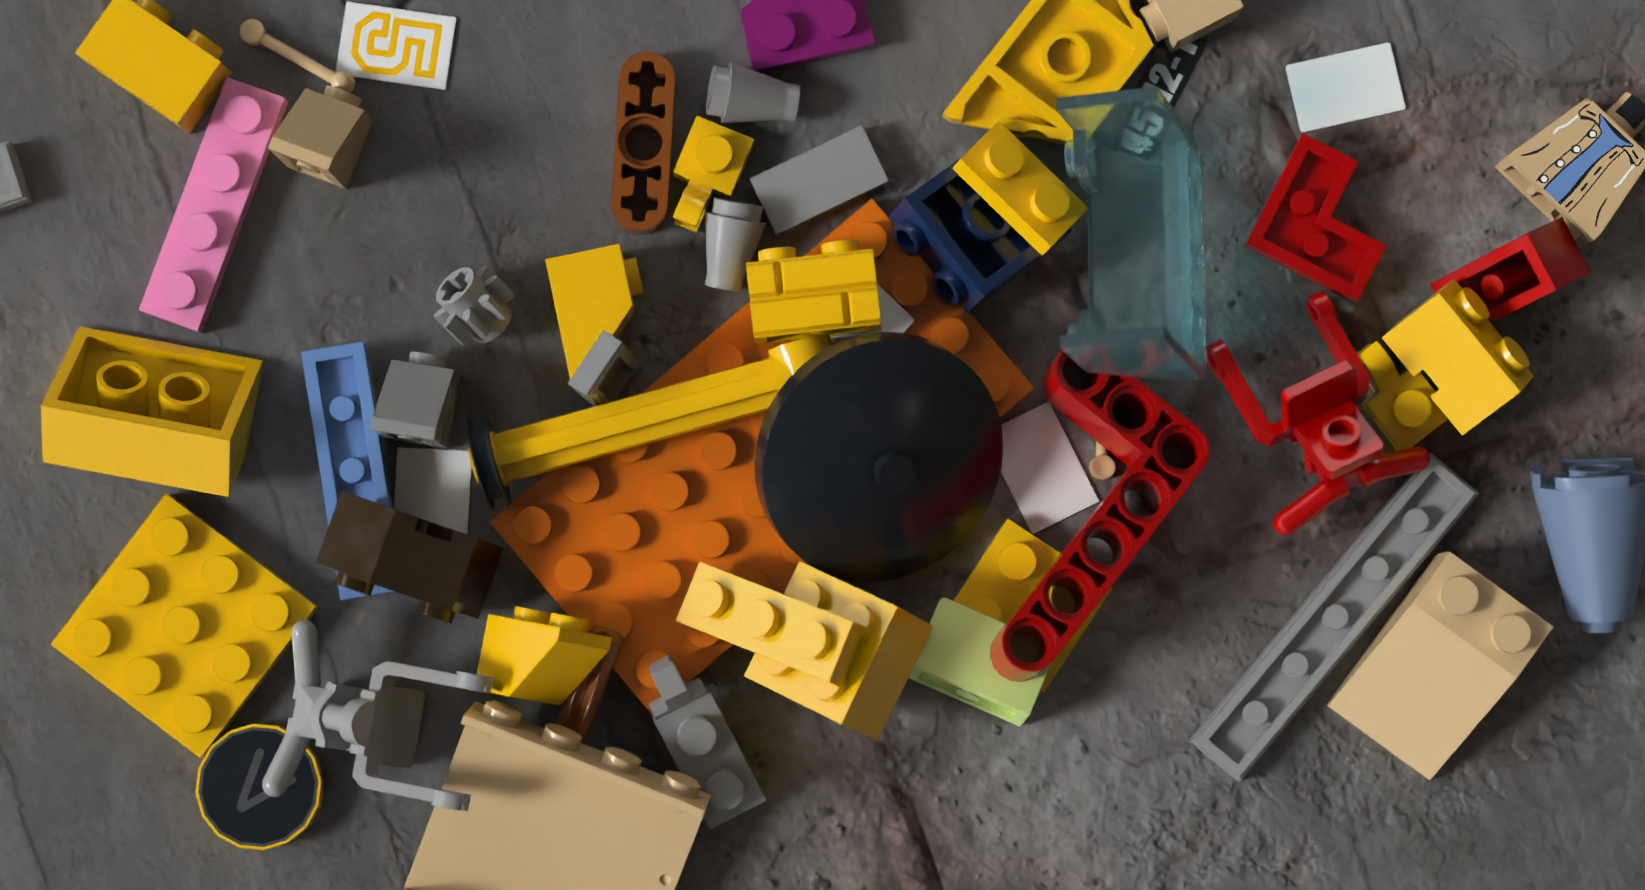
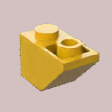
[477,606,612,705]

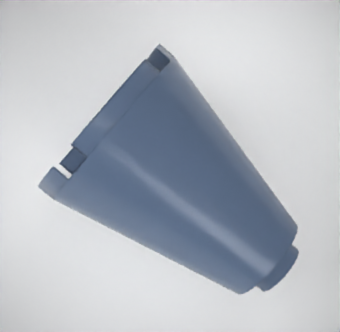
[1530,457,1645,633]

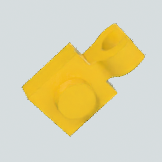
[673,116,754,233]
[1356,341,1448,451]

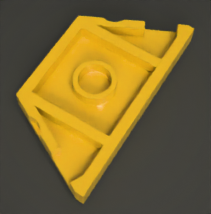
[942,0,1154,147]

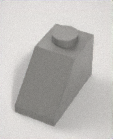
[370,352,461,449]

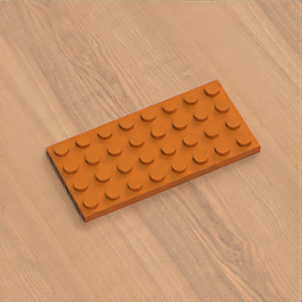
[489,198,1034,714]

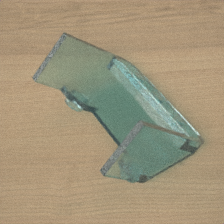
[1056,87,1207,381]

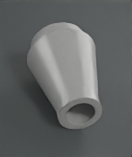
[706,61,800,123]
[705,198,767,292]

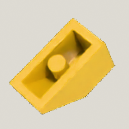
[545,244,644,379]

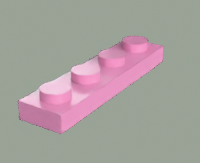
[139,77,289,334]

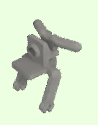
[262,620,493,811]

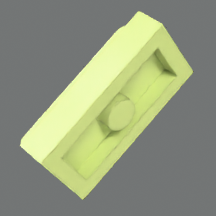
[908,598,1051,727]

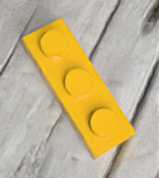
[676,562,865,687]

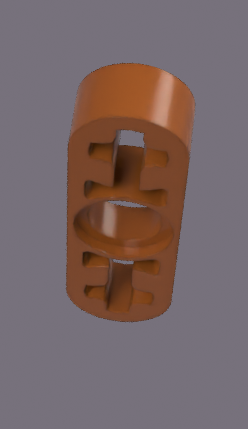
[611,52,676,235]

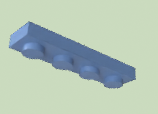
[301,342,395,601]

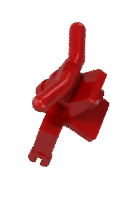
[1204,291,1430,536]

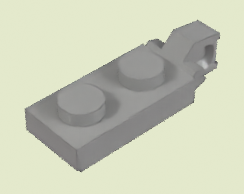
[648,654,766,829]

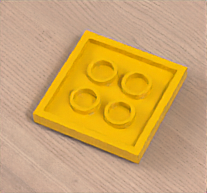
[50,493,319,758]

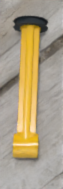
[466,334,832,510]

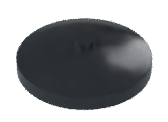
[754,332,1003,582]

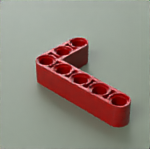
[990,342,1209,682]

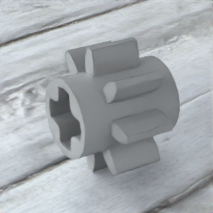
[434,265,514,345]

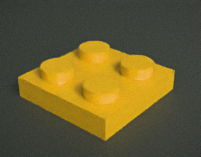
[953,519,1113,693]

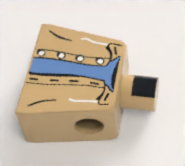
[1494,92,1645,248]

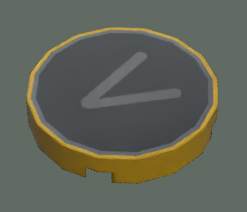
[195,723,324,850]

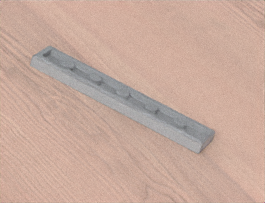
[1188,453,1479,782]

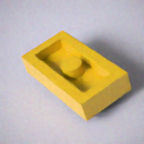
[952,121,1088,256]

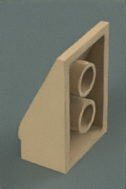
[1326,551,1553,780]

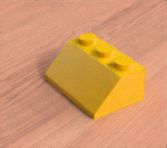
[41,326,263,497]

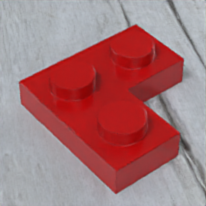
[1243,133,1386,303]

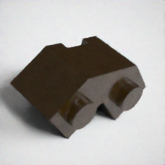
[316,491,504,624]

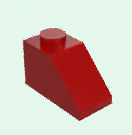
[1430,217,1591,323]

